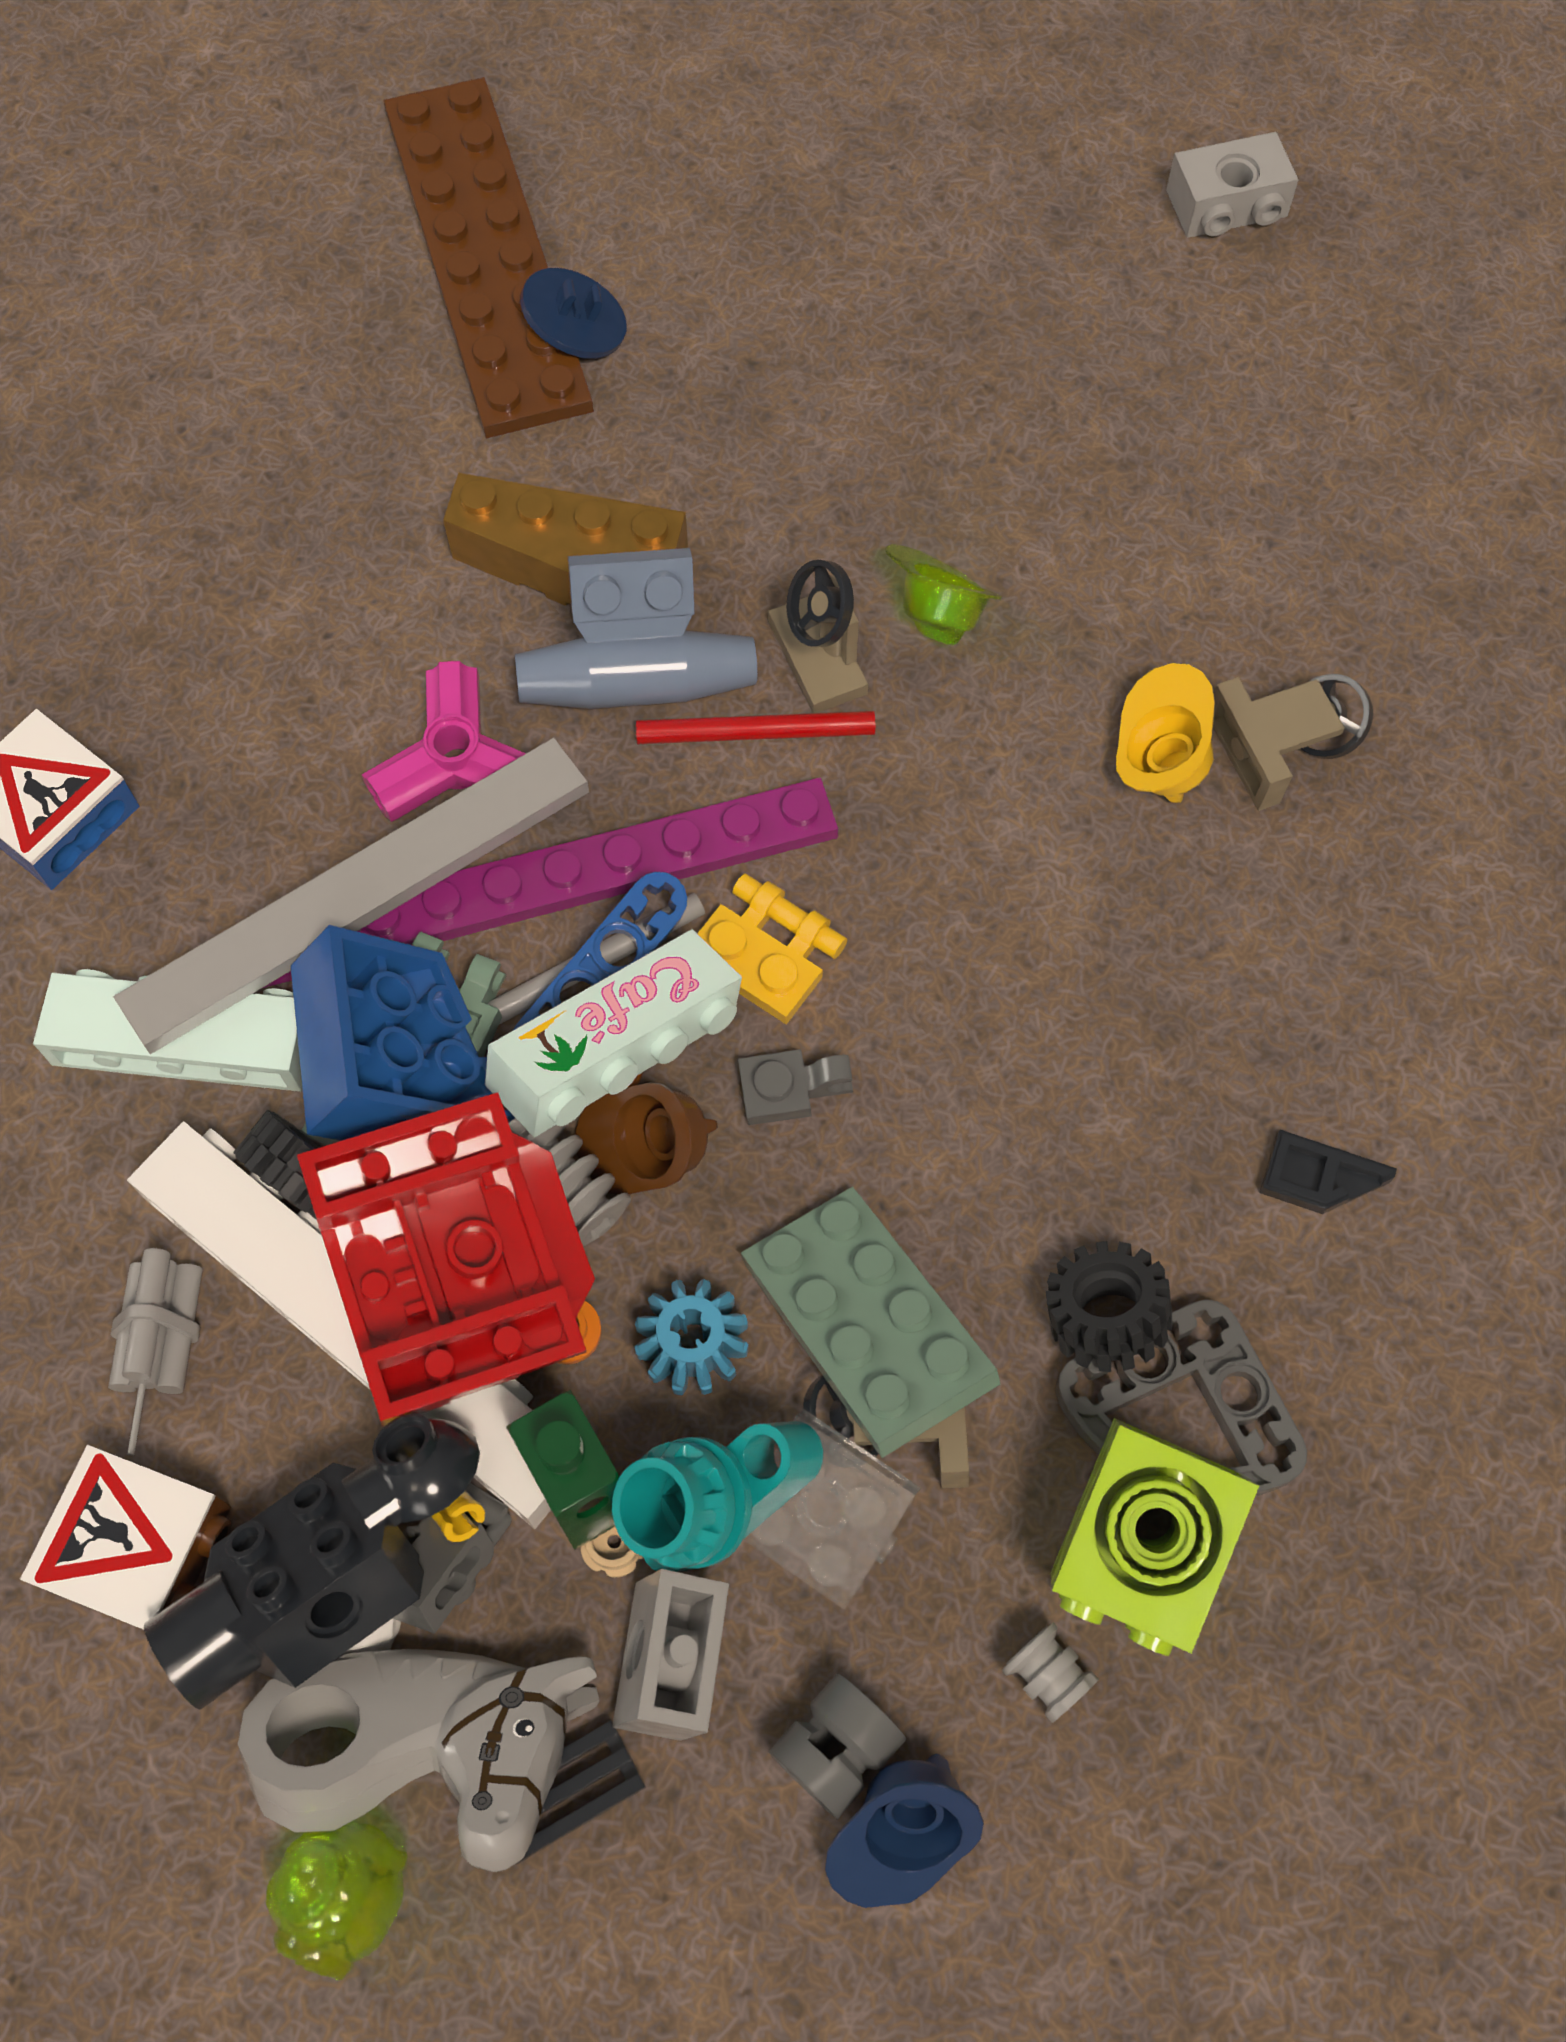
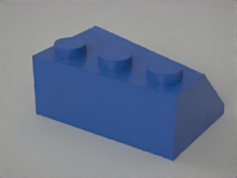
[291,925,515,1141]

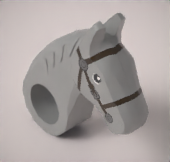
[238,1649,599,1872]

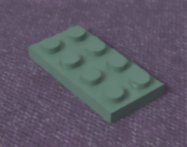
[741,1186,1000,1458]

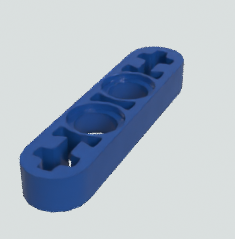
[513,872,687,1030]

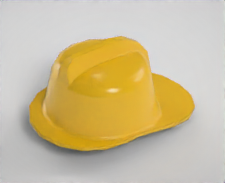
[1116,663,1215,803]

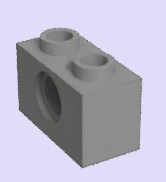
[1166,132,1299,238]
[612,1569,729,1741]

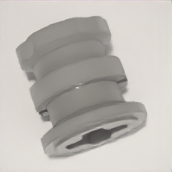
[1002,1622,1099,1723]

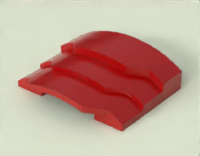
[297,1092,595,1427]

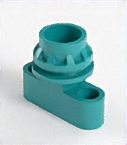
[612,1421,823,1572]

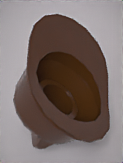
[575,1083,718,1194]

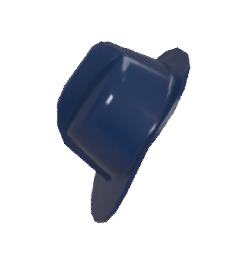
[825,1753,984,1908]

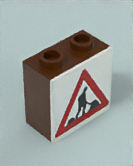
[20,1445,232,1630]

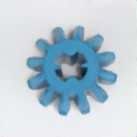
[635,1279,748,1395]

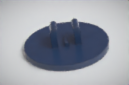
[520,268,627,358]

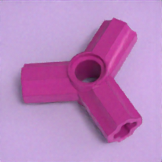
[362,661,526,822]

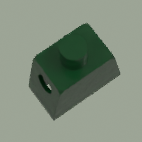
[506,1390,619,1550]

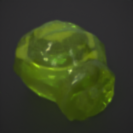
[265,1821,408,1981]

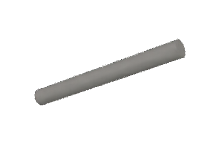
[488,892,705,1025]

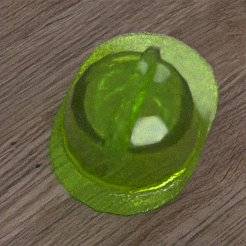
[885,544,1002,645]

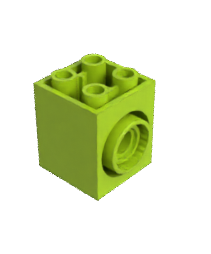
[1050,1418,1259,1656]

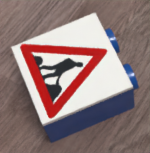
[0,709,140,891]

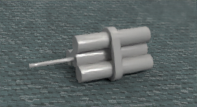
[108,1248,203,1456]

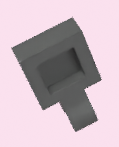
[738,1049,853,1125]

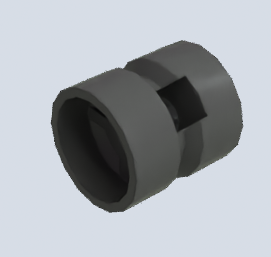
[768,1673,906,1820]

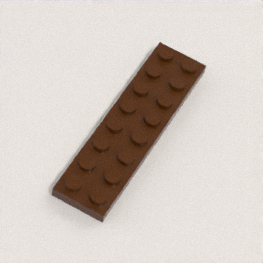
[383,77,594,439]

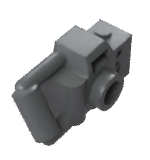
[393,1483,512,1634]

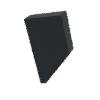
[1259,1130,1397,1214]

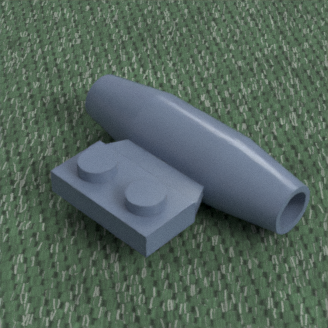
[515,548,757,709]

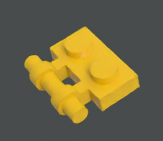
[697,873,848,1025]

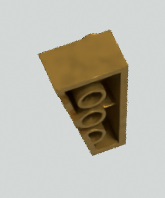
[443,472,688,606]

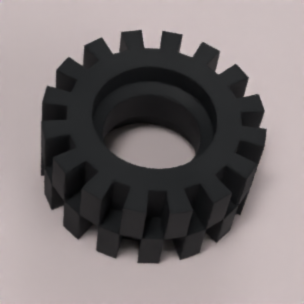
[233,1109,323,1220]
[1046,1241,1173,1372]

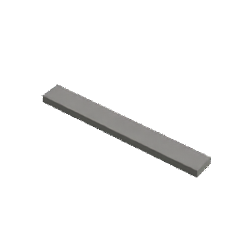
[113,738,589,1055]

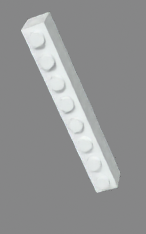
[127,1121,551,1529]

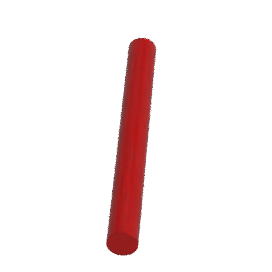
[636,711,876,744]

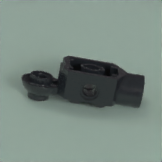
[144,1413,480,1710]

